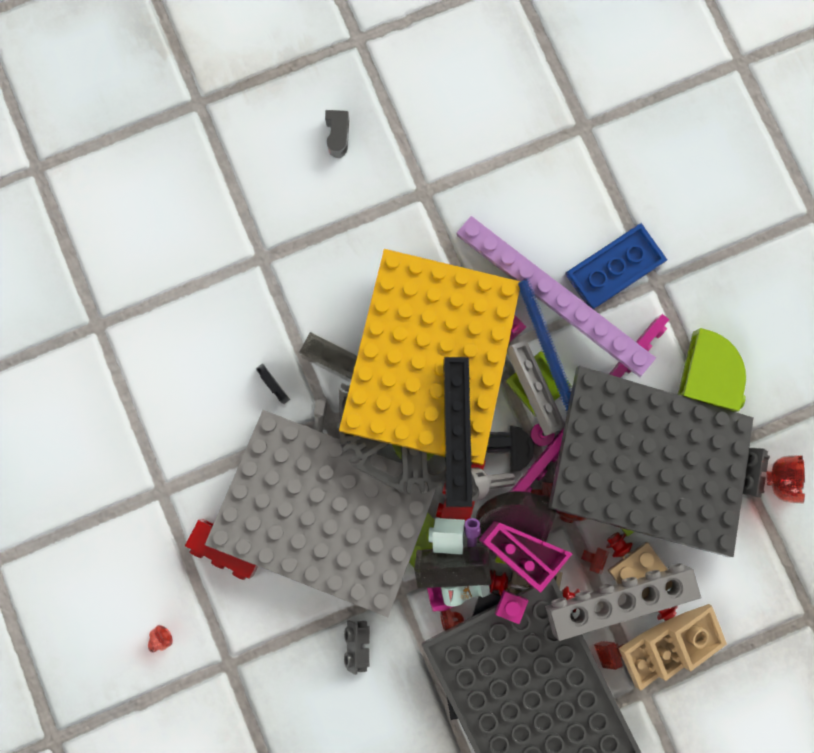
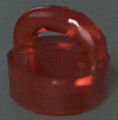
[440,609,464,631]
[148,625,173,653]

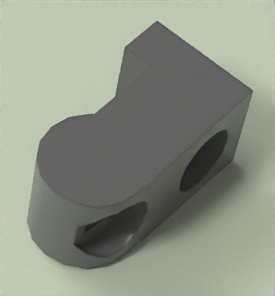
[325,110,350,158]

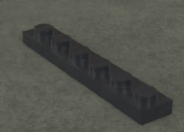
[443,357,472,507]

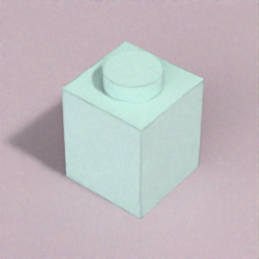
[429,518,465,554]

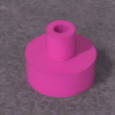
[530,423,555,446]

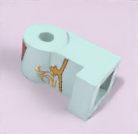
[440,567,490,607]

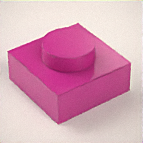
[495,590,528,624]

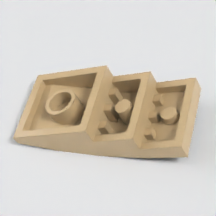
[619,604,727,691]

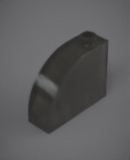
[474,491,557,545]

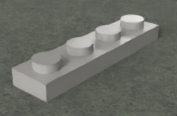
[507,341,565,436]

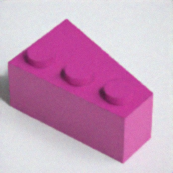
[479,521,573,593]

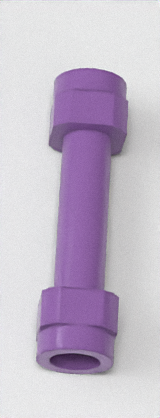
[464,518,481,568]

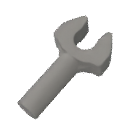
[314,398,327,433]

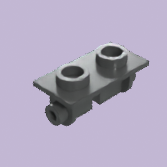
[743,448,770,498]
[344,620,370,675]

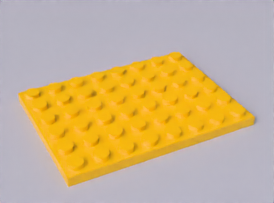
[339,249,521,466]

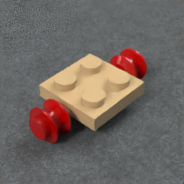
[606,532,678,621]

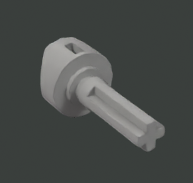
[472,467,515,501]

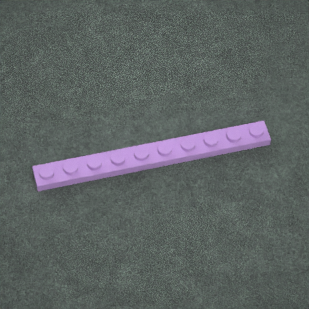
[457,216,656,378]

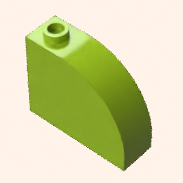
[678,328,746,412]

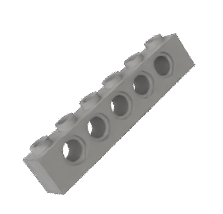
[545,563,702,641]

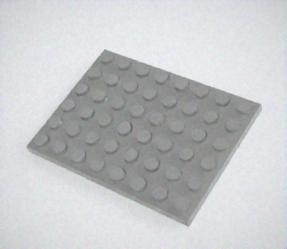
[205,410,437,617]

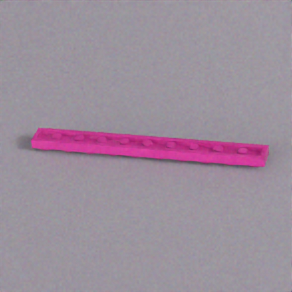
[508,314,669,500]

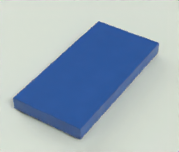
[565,223,668,310]

